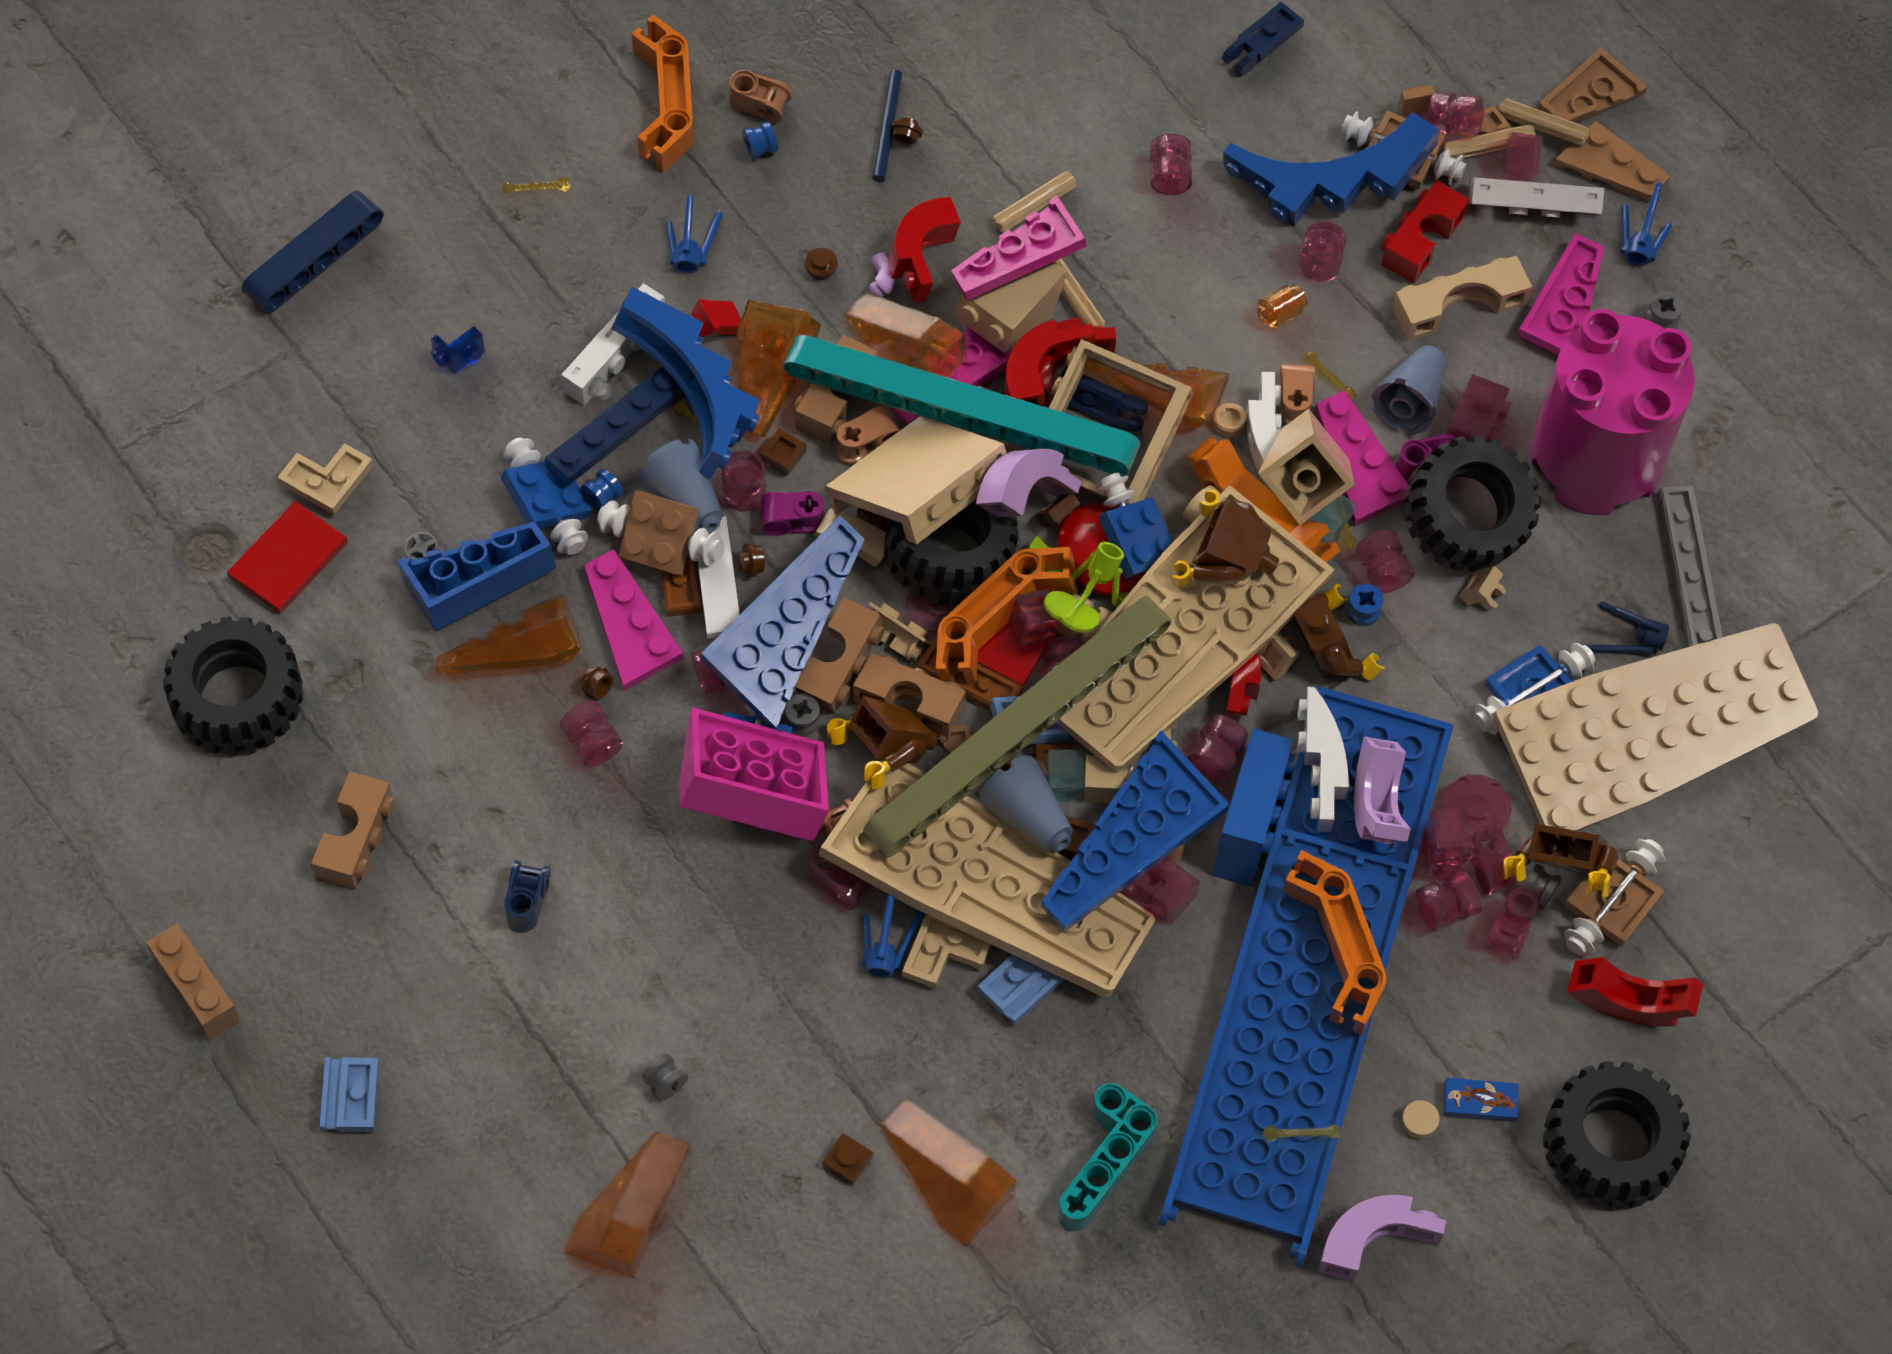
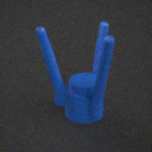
[1620,182,1672,266]
[666,195,723,273]
[862,894,924,978]

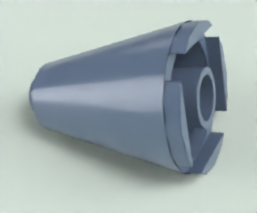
[1371,345,1447,434]
[639,439,723,534]
[979,755,1073,852]

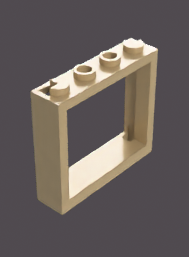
[1025,339,1194,504]

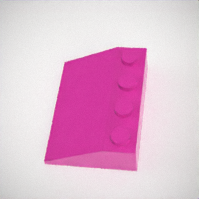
[679,707,829,841]

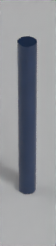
[872,69,902,182]

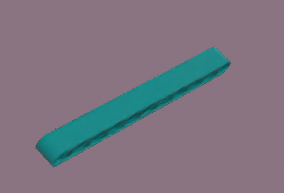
[783,335,1141,476]

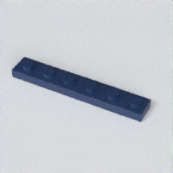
[545,366,685,485]

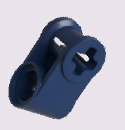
[504,860,551,933]

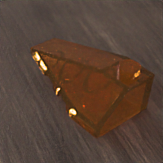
[845,293,967,378]
[736,300,821,438]
[1085,360,1229,427]
[436,594,581,675]
[881,1099,1017,1247]
[565,1132,690,1279]

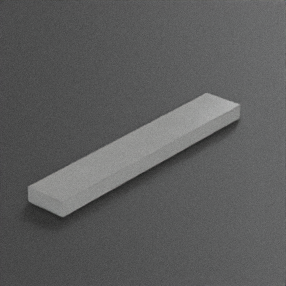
[1658,485,1723,647]

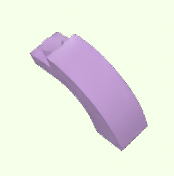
[976,449,1081,518]
[1354,737,1411,844]
[1318,1195,1446,1282]

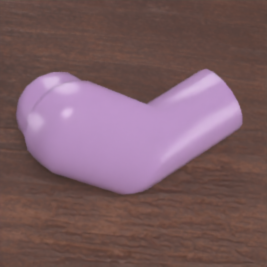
[869,252,898,298]

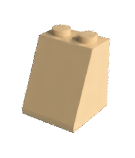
[954,261,1068,353]
[1258,409,1355,525]

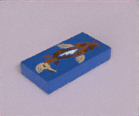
[1444,1078,1519,1122]

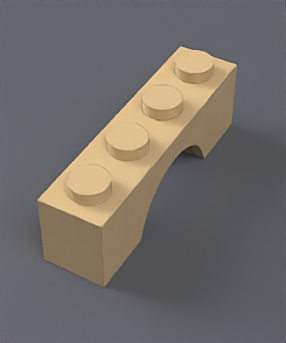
[1392,255,1532,341]

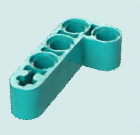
[1058,1083,1157,1231]

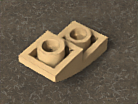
[814,509,886,567]

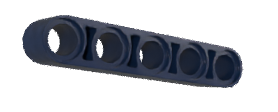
[242,191,384,313]

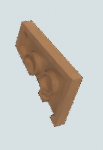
[1537,48,1648,123]
[1553,121,1671,203]

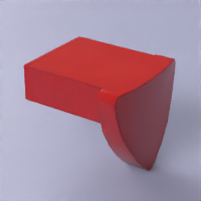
[691,298,745,338]

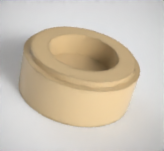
[1213,403,1247,438]
[1401,1100,1440,1139]

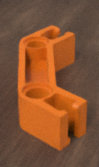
[632,15,694,173]
[1187,437,1340,563]
[936,547,1075,683]
[1283,850,1387,1036]

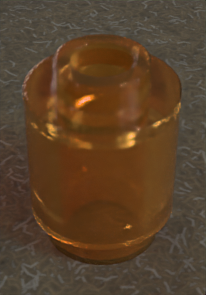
[1257,284,1308,328]

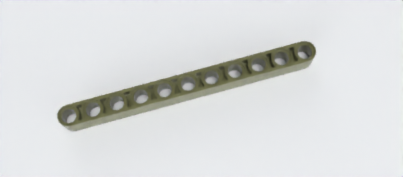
[863,596,1172,857]

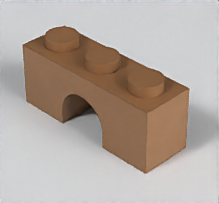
[793,335,878,444]
[795,597,885,713]
[853,652,966,740]
[311,771,396,890]
[146,923,240,1041]

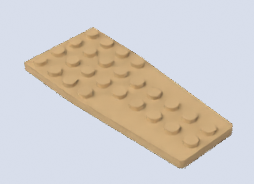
[1056,485,1335,771]
[1492,623,1818,831]
[819,760,1155,997]

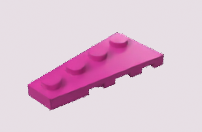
[951,196,1087,301]
[1517,233,1604,355]
[890,328,1011,426]
[1315,390,1409,527]
[584,549,684,691]

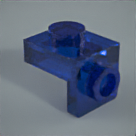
[430,326,485,374]

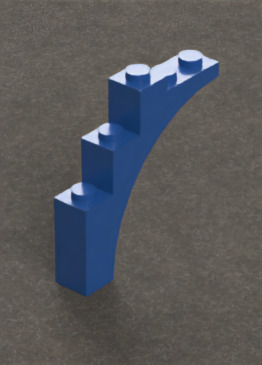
[1223,112,1439,226]
[611,287,760,478]

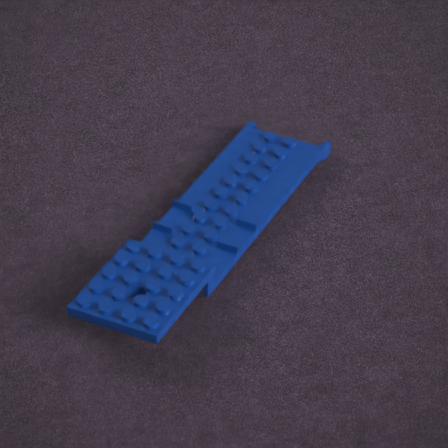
[1159,686,1454,1268]

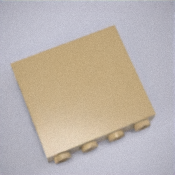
[826,416,1006,544]

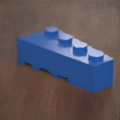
[397,521,556,631]
[1211,728,1297,887]

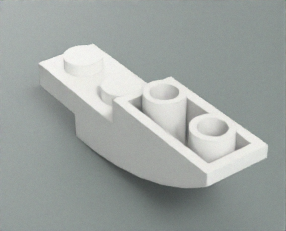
[1246,372,1281,493]
[1297,687,1349,832]

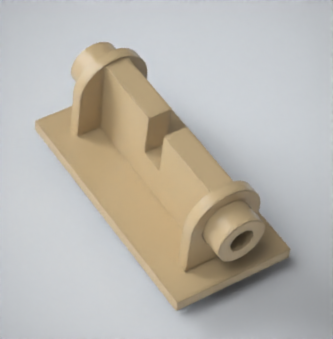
[869,602,931,662]

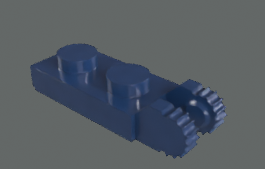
[1221,1,1304,76]
[1061,367,1149,432]

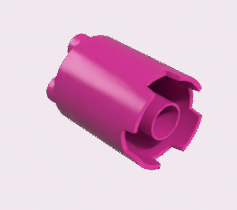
[1530,309,1695,515]

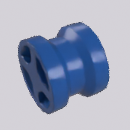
[742,121,778,160]
[581,469,623,511]
[1346,583,1384,626]

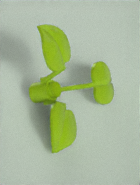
[1028,536,1129,632]

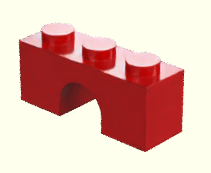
[1381,180,1470,283]

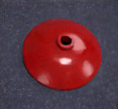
[1057,503,1145,596]

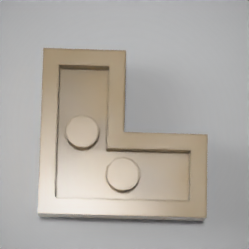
[277,443,374,515]
[902,914,992,989]

